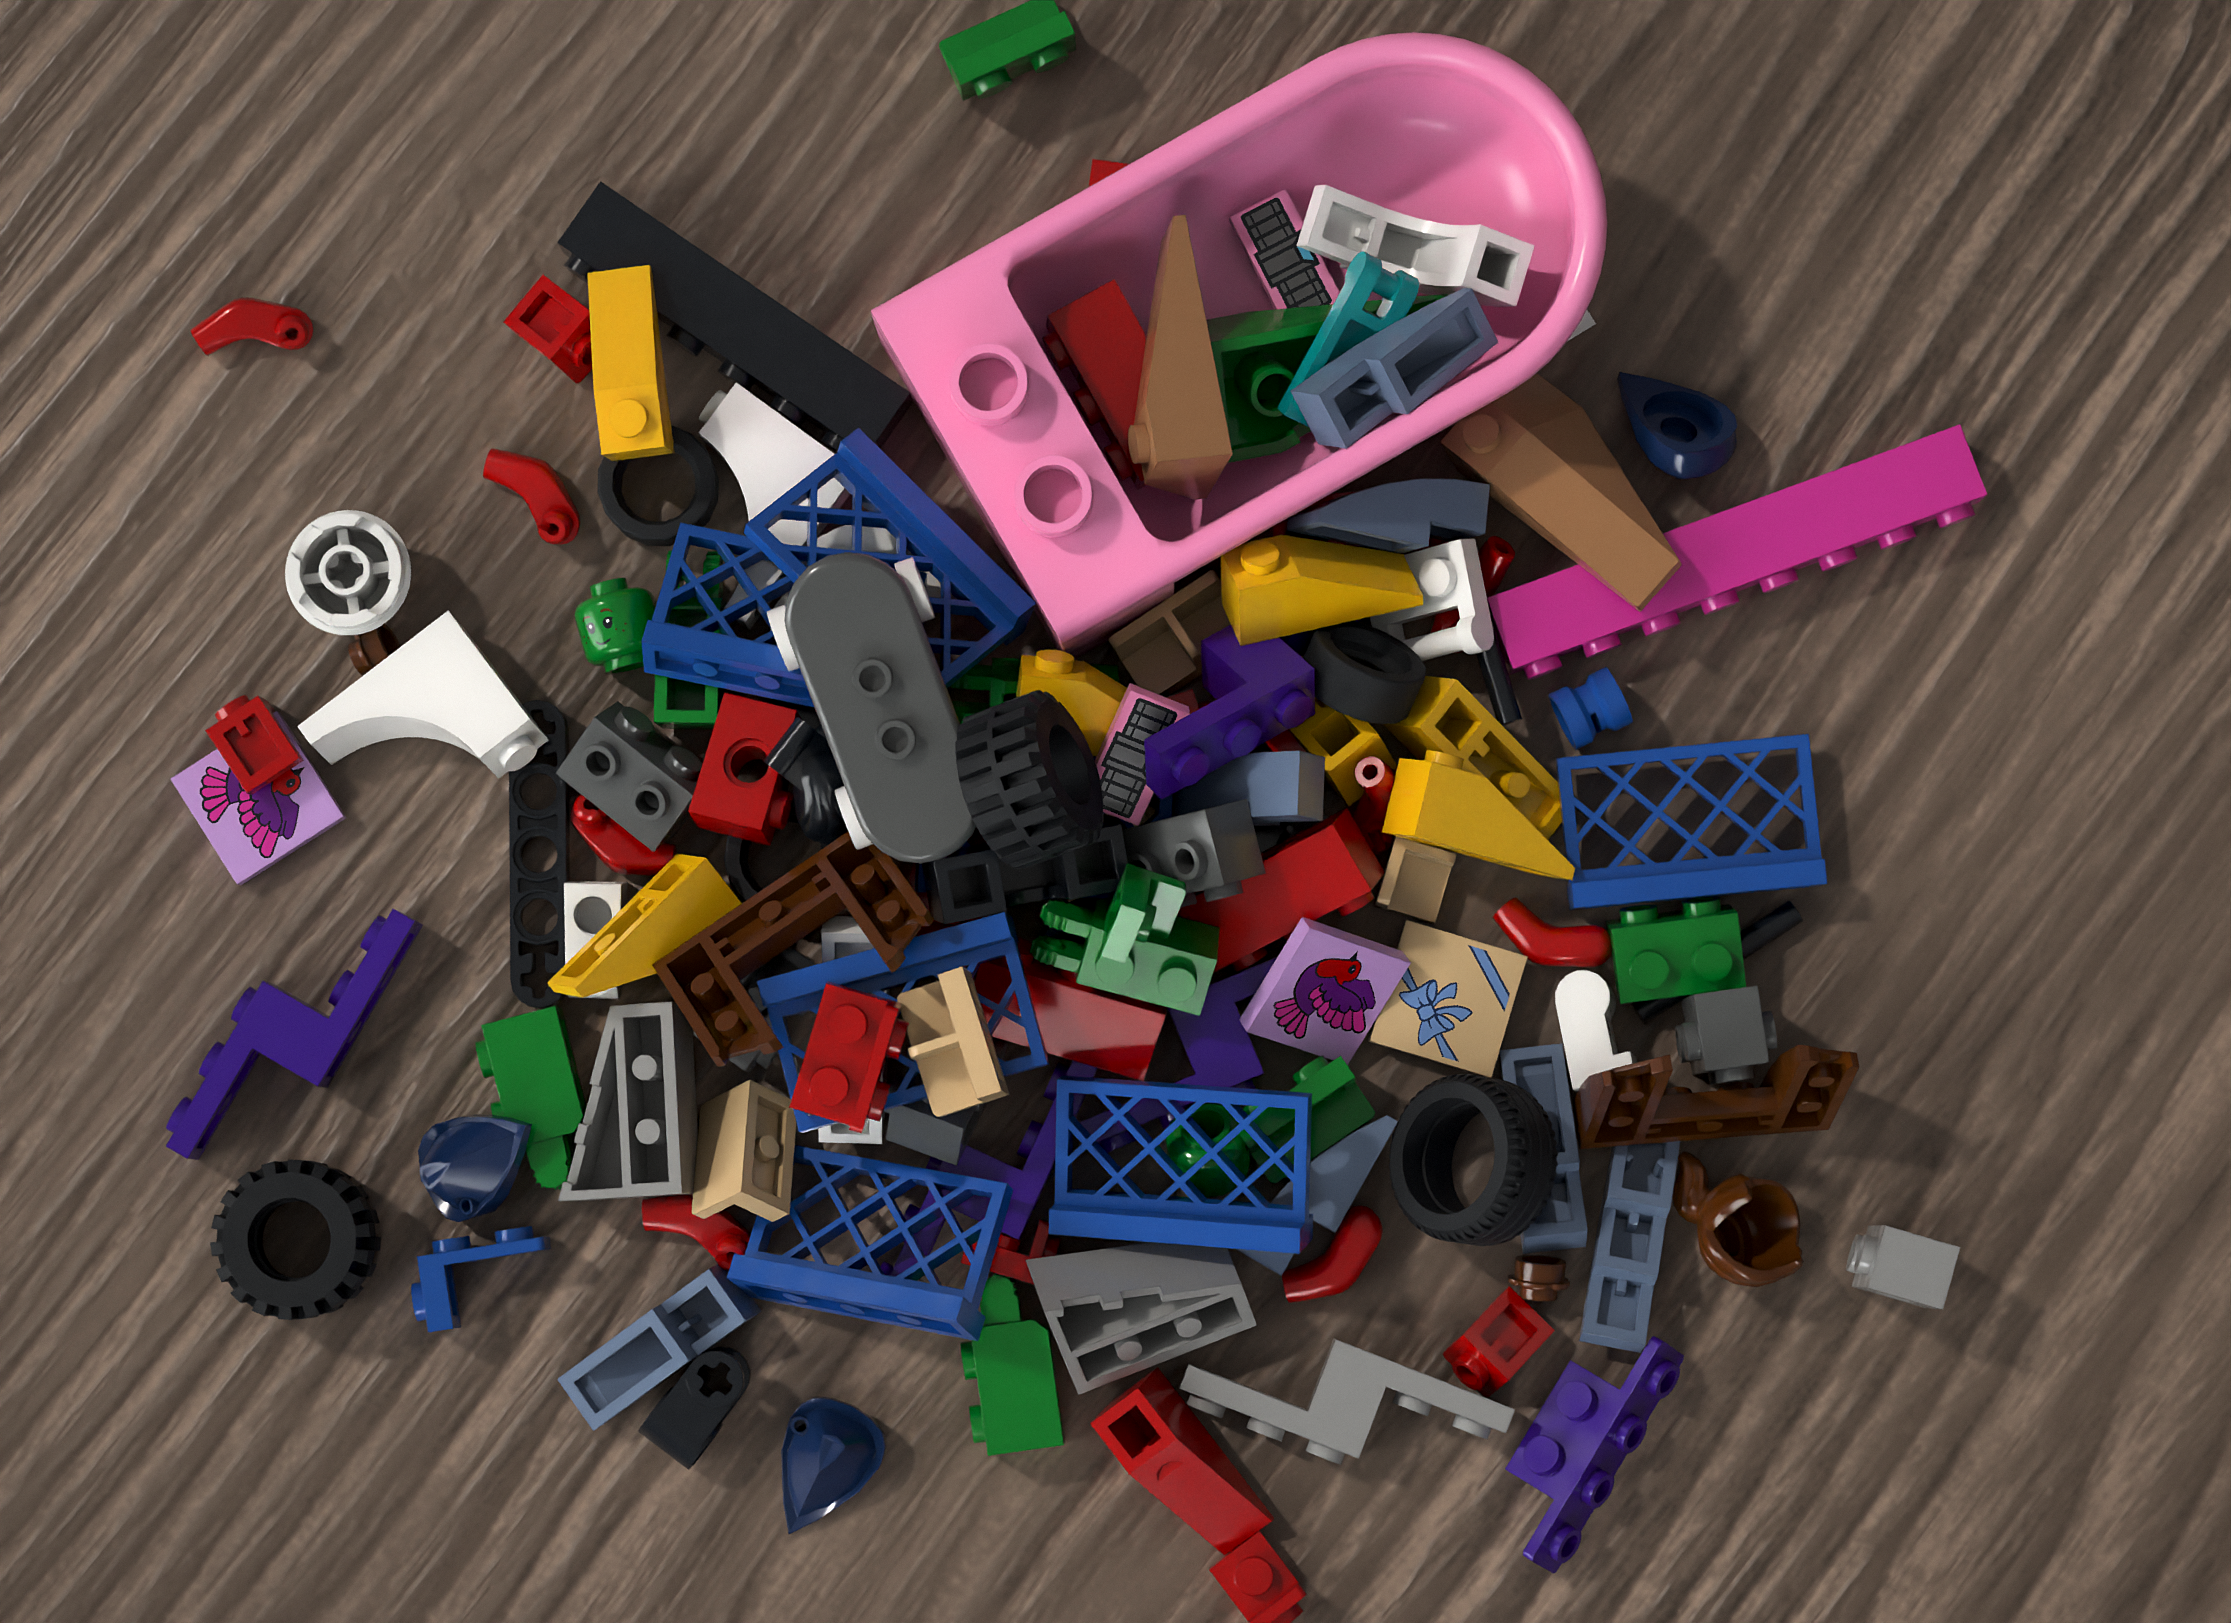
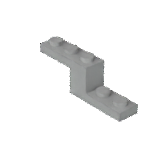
[1179,1338,1515,1465]

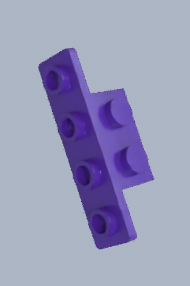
[1505,1336,1684,1573]

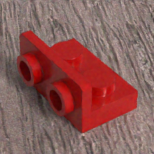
[789,981,909,1133]

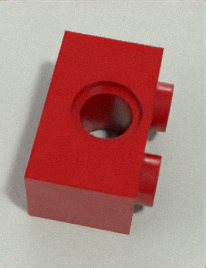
[688,692,801,846]

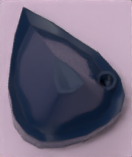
[1617,372,1737,480]
[418,1114,532,1222]
[781,1396,886,1534]

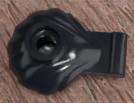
[763,716,848,845]

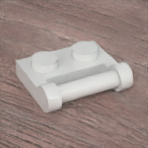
[1370,539,1494,661]

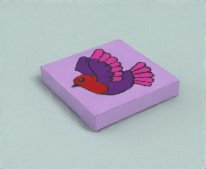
[171,711,346,886]
[1239,917,1411,1065]

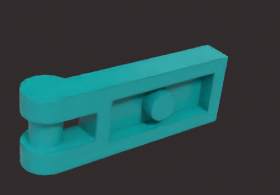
[1277,251,1419,427]

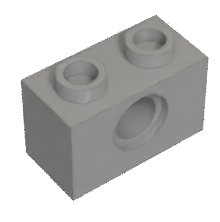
[1846,1225,1960,1310]

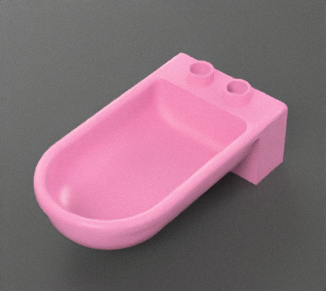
[871,32,1607,660]

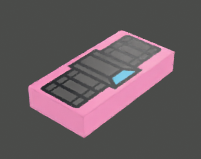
[1229,189,1340,309]
[1094,683,1190,826]

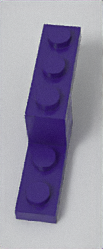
[1144,617,1368,799]
[166,909,423,1160]
[1080,957,1277,1153]
[881,1061,1098,1281]

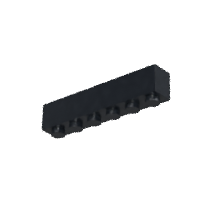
[557,181,913,453]

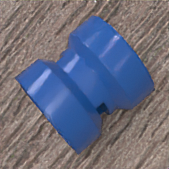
[1548,667,1633,751]

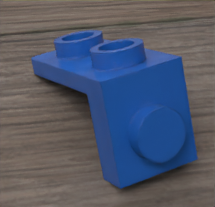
[411,1226,551,1332]

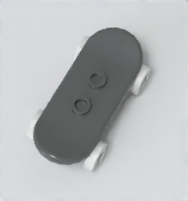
[767,552,976,864]

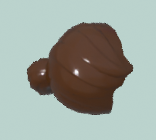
[1672,1151,1804,1287]

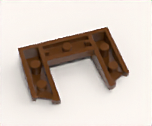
[652,832,934,1067]
[1573,1045,1859,1149]

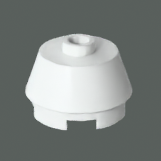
[285,510,411,635]

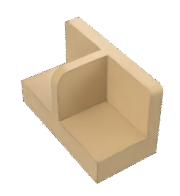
[1108,570,1231,697]
[1374,836,1457,924]
[897,967,1010,1117]
[692,1080,796,1222]

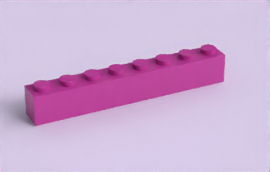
[1487,424,1987,680]

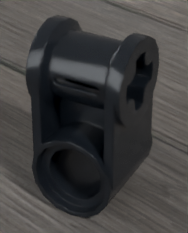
[638,1347,751,1470]

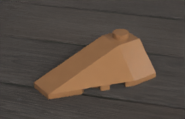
[1128,215,1233,500]
[1440,374,1682,612]

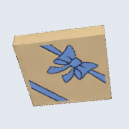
[1369,920,1528,1078]

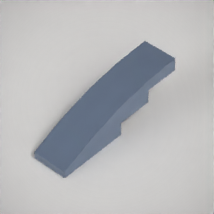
[1579,1141,1680,1353]

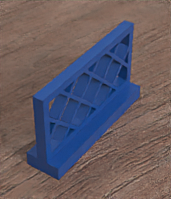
[743,428,1036,688]
[641,522,927,707]
[1556,734,1827,911]
[757,912,1050,1133]
[1049,1075,1313,1254]
[727,1145,1014,1341]

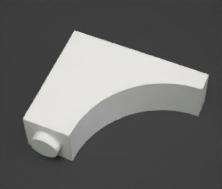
[699,382,850,630]
[297,611,549,779]

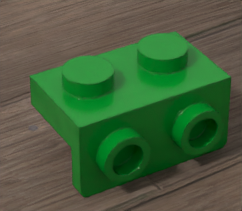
[939,0,1076,101]
[1605,896,1746,1004]
[1239,1056,1375,1184]

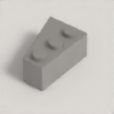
[558,1002,698,1201]
[1026,1242,1257,1395]

